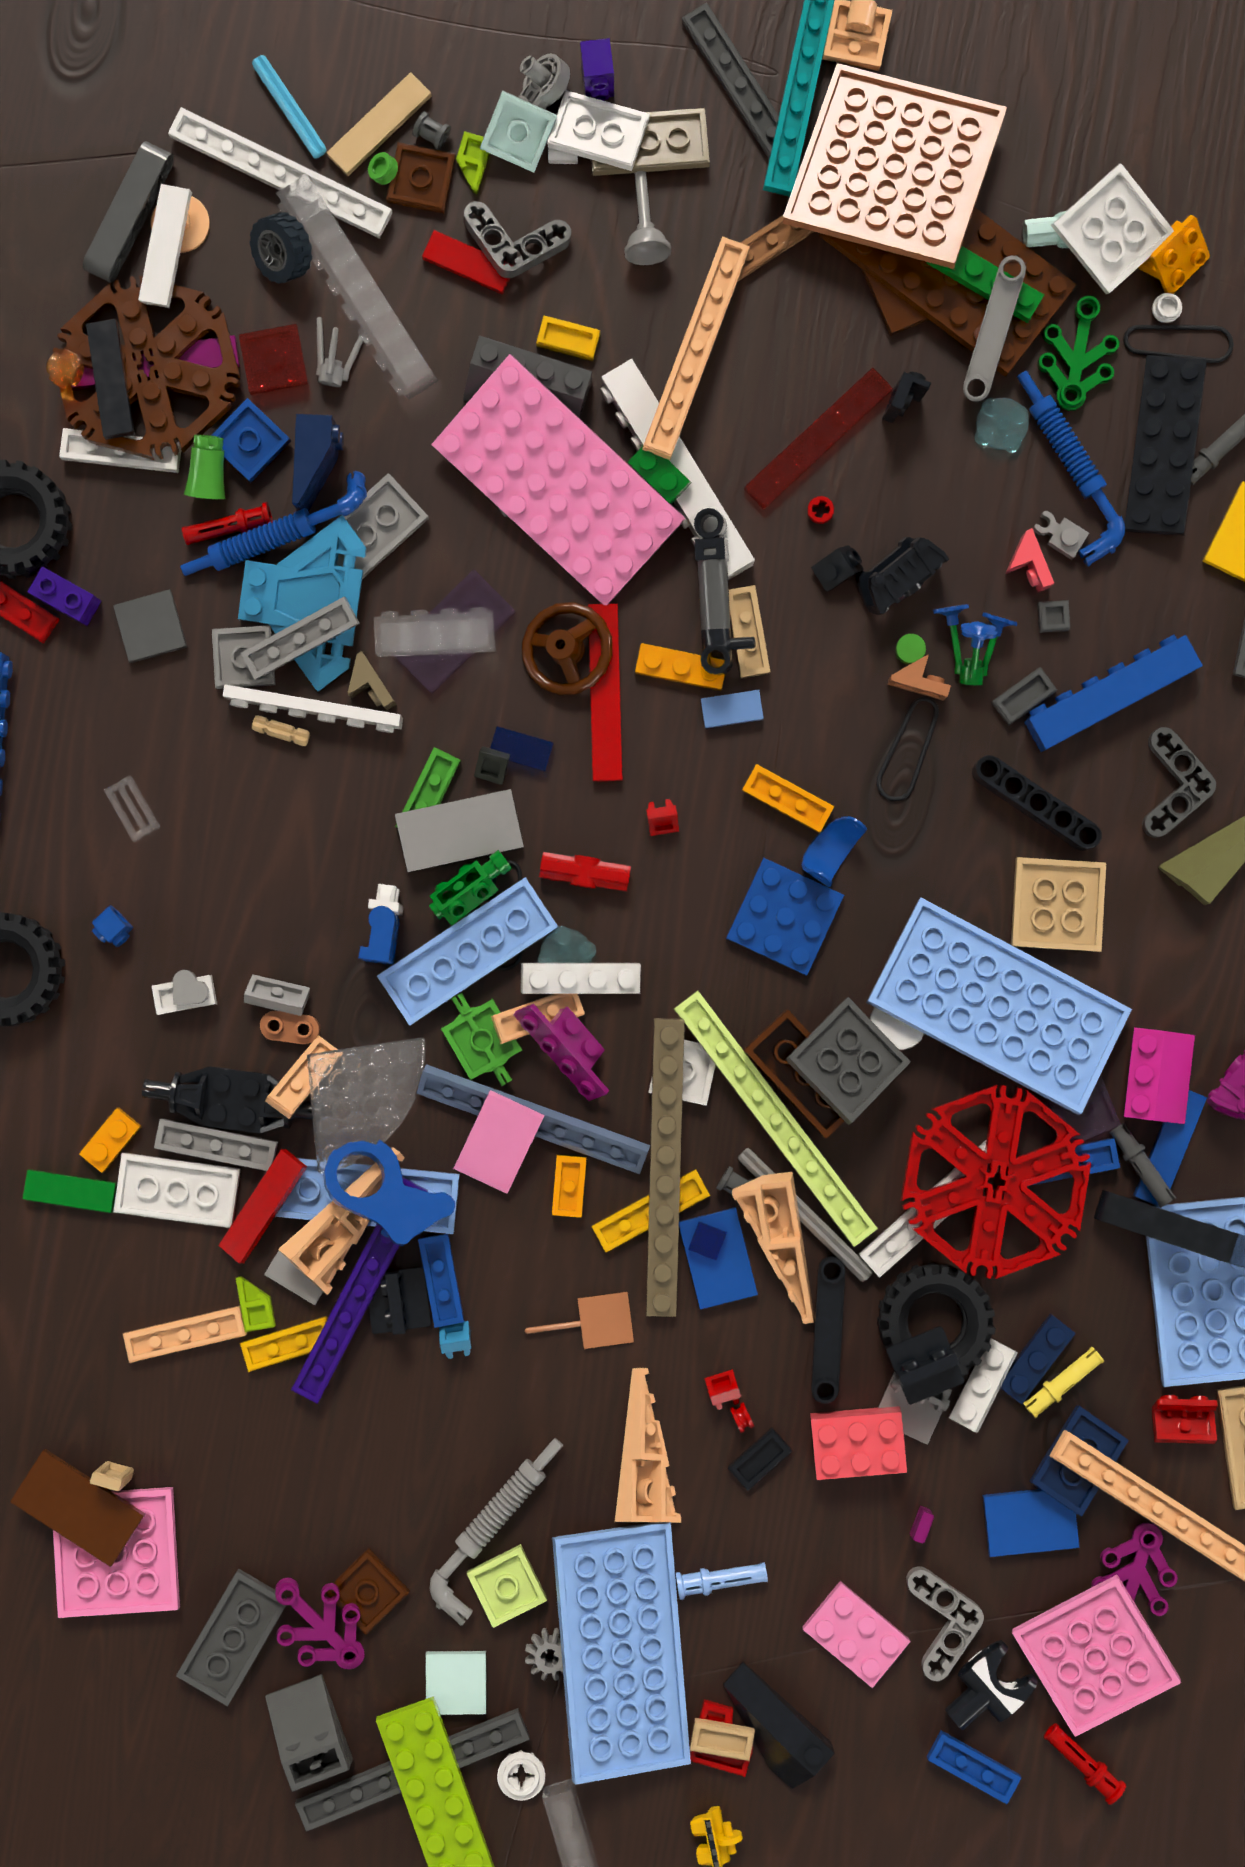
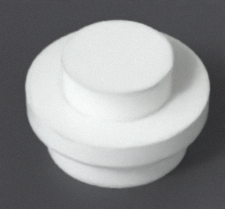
[1152,293,1182,323]

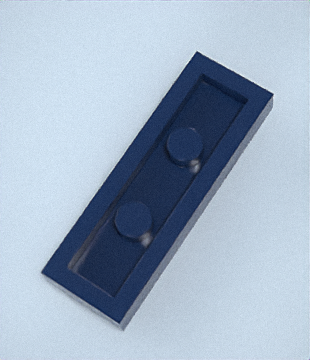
[1000,1314,1076,1404]

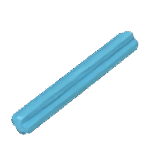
[252,55,327,159]

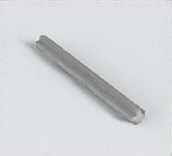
[738,1148,873,1282]

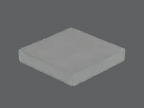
[212,625,276,689]

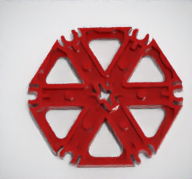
[901,1085,1091,1279]

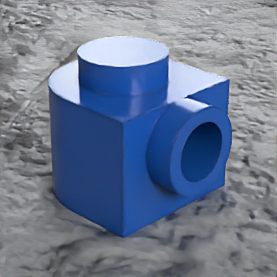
[92,905,134,947]

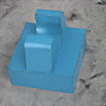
[439,1321,471,1359]

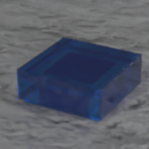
[688,1221,727,1260]

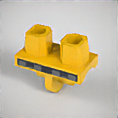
[690,1806,743,1867]

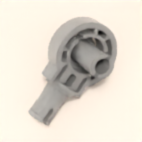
[518,53,570,110]

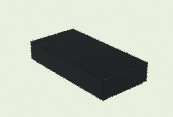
[728,1427,792,1491]

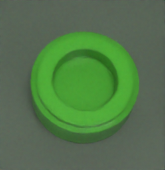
[368,152,398,185]
[895,634,926,664]

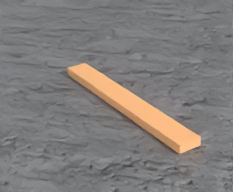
[642,236,750,460]
[1049,1430,1245,1582]

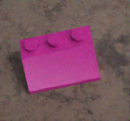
[1124,1027,1195,1124]

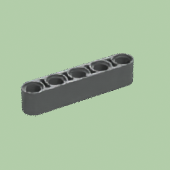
[83,141,174,283]

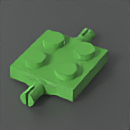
[441,993,522,1087]

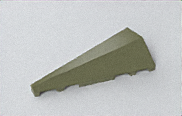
[1158,816,1245,905]

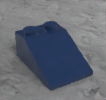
[292,414,344,511]

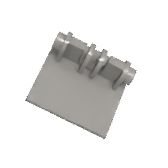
[878,1371,952,1445]

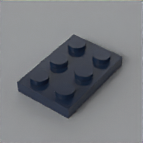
[1029,1405,1129,1517]

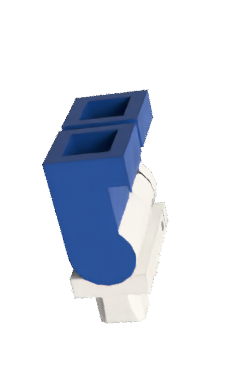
[358,884,404,965]

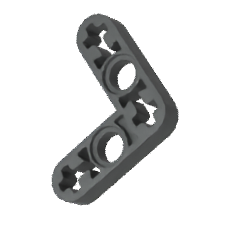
[464,201,571,278]
[1142,727,1216,838]

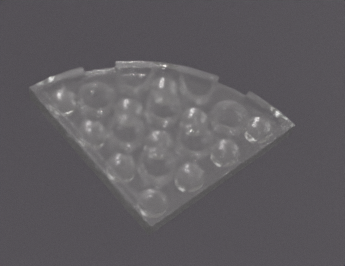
[307,1037,425,1174]

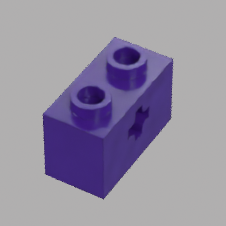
[580,38,614,101]
[28,567,102,626]

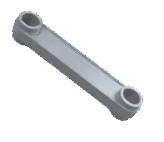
[963,255,1026,402]

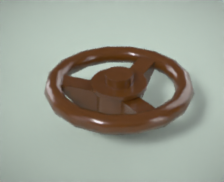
[522,602,612,695]

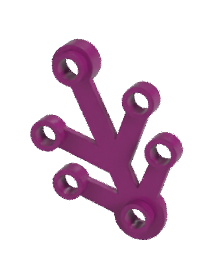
[1091,1523,1178,1616]
[275,1578,364,1669]

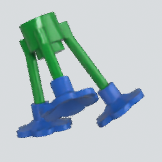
[933,604,1017,685]

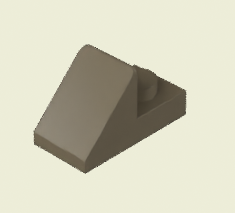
[348,651,397,711]

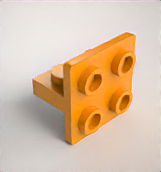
[1138,215,1210,294]

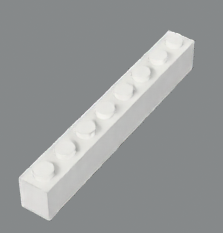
[600,359,755,580]

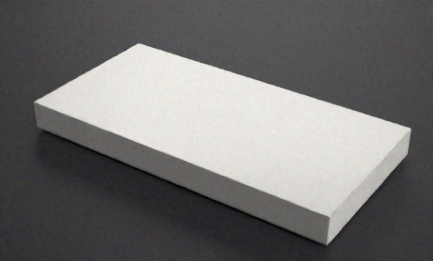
[113,1153,241,1228]

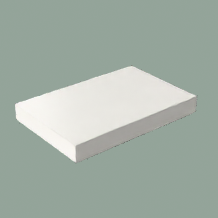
[547,90,649,171]

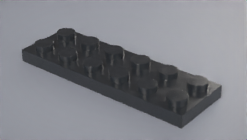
[1125,355,1207,536]

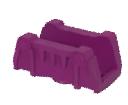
[1207,1050,1245,1120]

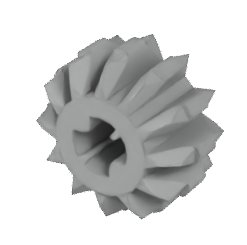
[525,1628,563,1681]

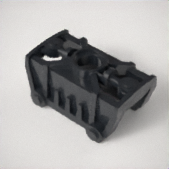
[856,537,949,615]

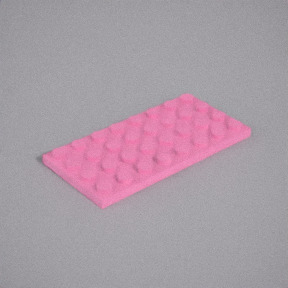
[431,354,686,605]

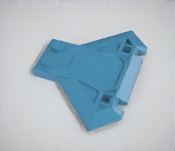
[238,515,366,692]

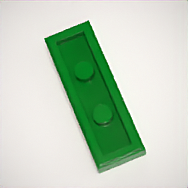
[23,1169,117,1213]

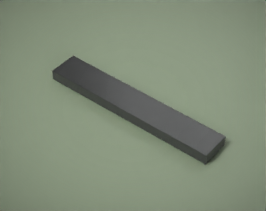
[682,2,779,159]

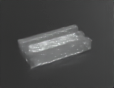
[104,776,161,842]

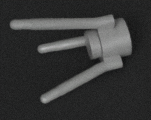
[316,317,366,387]

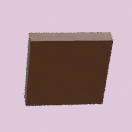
[386,142,456,214]
[325,1547,410,1635]

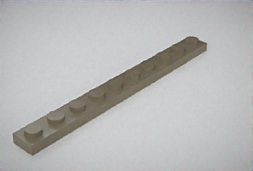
[646,1018,685,1317]

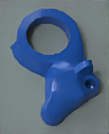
[323,1139,455,1246]

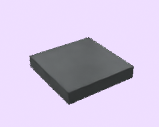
[113,589,187,663]

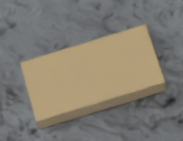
[90,1461,134,1491]
[690,1718,755,1761]

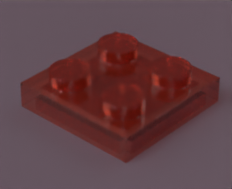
[239,324,309,395]

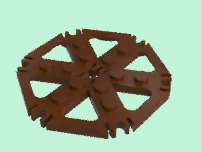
[52,275,241,460]

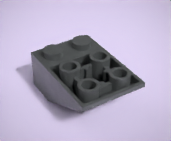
[265,1674,353,1792]

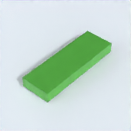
[395,747,461,827]

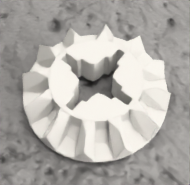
[497,1750,545,1801]

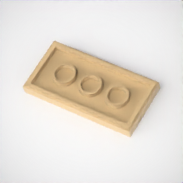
[1216,1385,1245,1510]

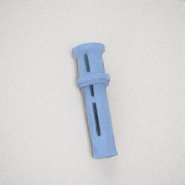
[675,1562,768,1600]

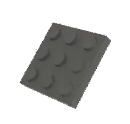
[785,997,911,1125]

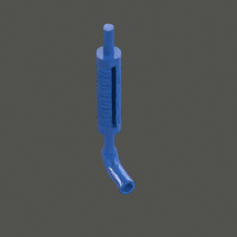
[1017,370,1125,567]
[181,471,367,576]

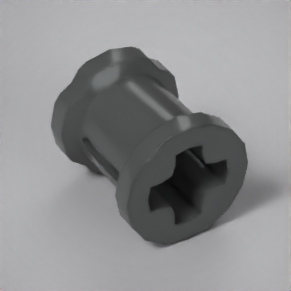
[412,111,451,150]
[716,1166,752,1194]

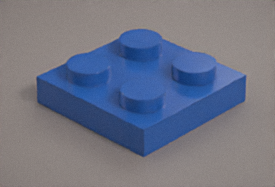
[211,398,291,483]

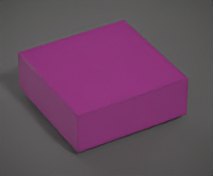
[909,1506,934,1544]

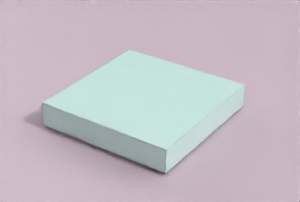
[480,91,557,173]
[426,1651,487,1715]

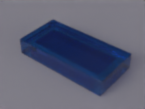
[490,726,554,772]

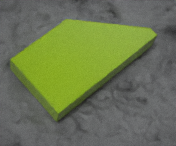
[456,131,490,194]
[236,1276,276,1332]

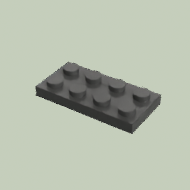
[176,1569,288,1707]

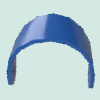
[801,816,867,887]

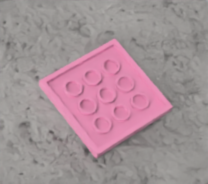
[53,1487,180,1618]
[1012,1574,1181,1737]

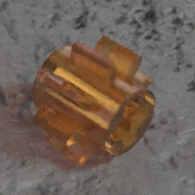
[46,349,84,389]

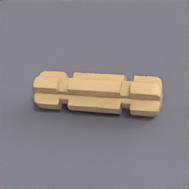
[252,715,310,746]

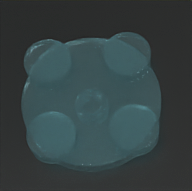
[974,398,1029,452]
[538,926,596,963]

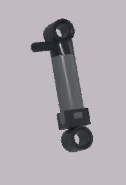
[694,508,756,675]

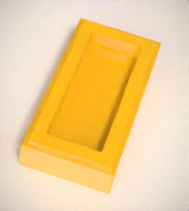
[536,315,600,361]

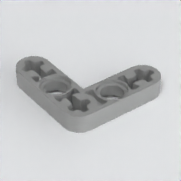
[906,1566,984,1681]

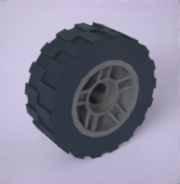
[249,212,312,284]

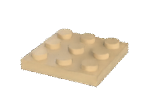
[1011,857,1106,952]

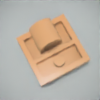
[822,0,892,71]

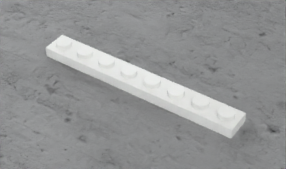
[168,107,393,239]

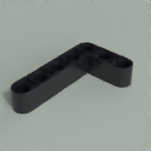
[1093,1190,1245,1268]

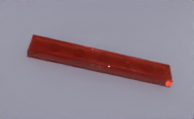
[744,367,893,510]

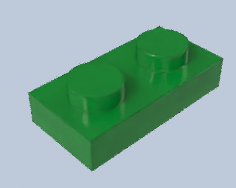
[628,446,692,504]

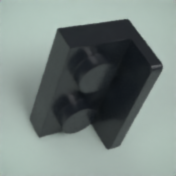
[882,371,931,423]

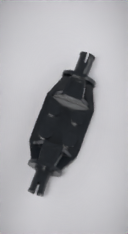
[142,1066,323,1133]

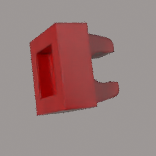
[646,799,679,836]
[704,1369,741,1410]

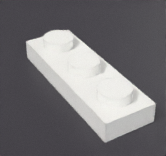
[949,1338,1018,1433]

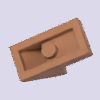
[887,655,951,701]

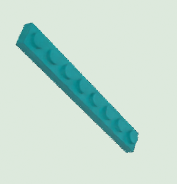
[762,0,835,197]

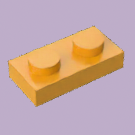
[79,1108,142,1173]
[552,1155,587,1217]

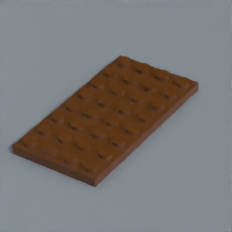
[819,208,1077,377]

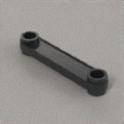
[811,1256,845,1404]

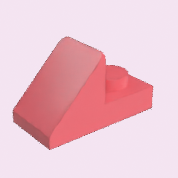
[1006,528,1054,593]

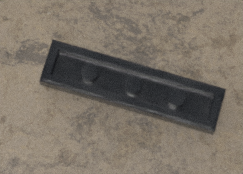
[86,319,135,440]

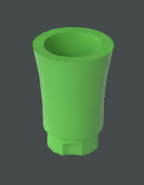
[184,435,226,499]

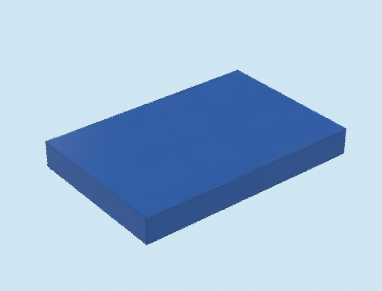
[679,1207,758,1309]
[982,1489,1079,1557]

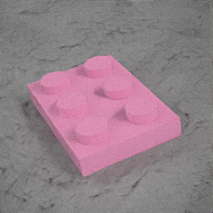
[802,1581,911,1688]

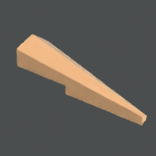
[278,1147,405,1295]
[732,1172,815,1324]
[615,1368,681,1523]

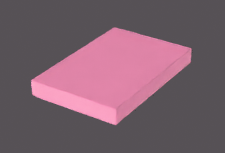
[453,1090,544,1194]

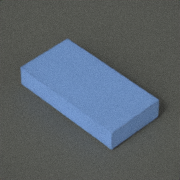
[701,690,764,729]

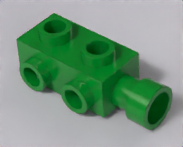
[429,850,513,926]

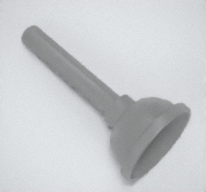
[624,171,671,265]

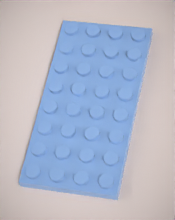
[866,898,1132,1115]
[552,1522,691,1785]

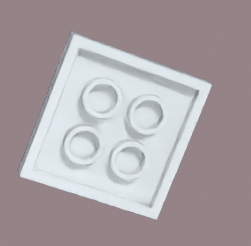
[1051,163,1174,294]

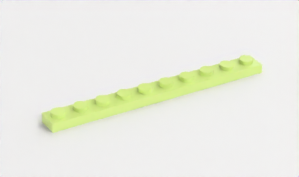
[674,991,878,1247]

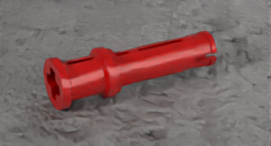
[182,502,273,545]
[1044,1723,1126,1805]

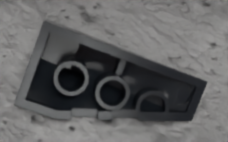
[723,1662,835,1789]

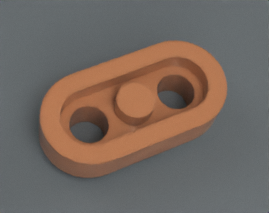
[260,1011,320,1044]

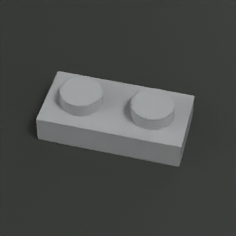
[244,974,310,1016]

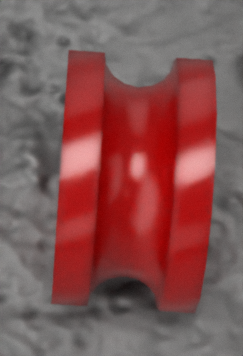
[808,496,834,524]
[730,1402,755,1433]

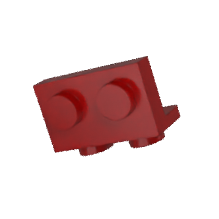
[1152,1395,1218,1444]

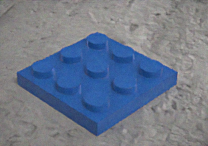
[726,858,844,976]

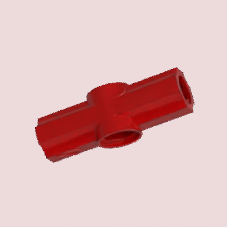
[539,852,631,892]

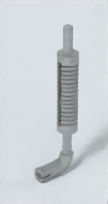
[429,1438,563,1626]

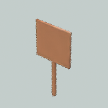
[525,1292,634,1349]

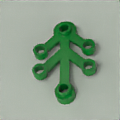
[1037,296,1120,411]

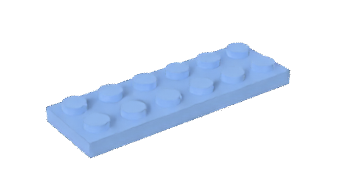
[377,877,558,1026]
[275,1158,460,1234]

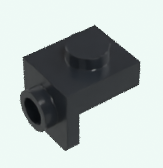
[811,545,864,592]

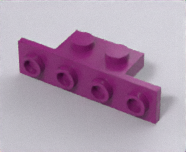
[513,1003,609,1101]

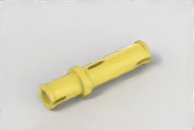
[1023,1346,1104,1419]

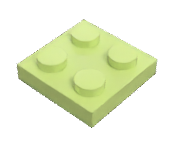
[467,1544,547,1628]

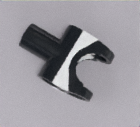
[945,1640,1038,1730]

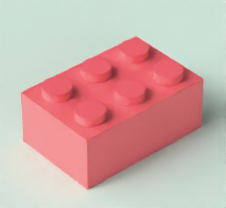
[810,1406,907,1480]

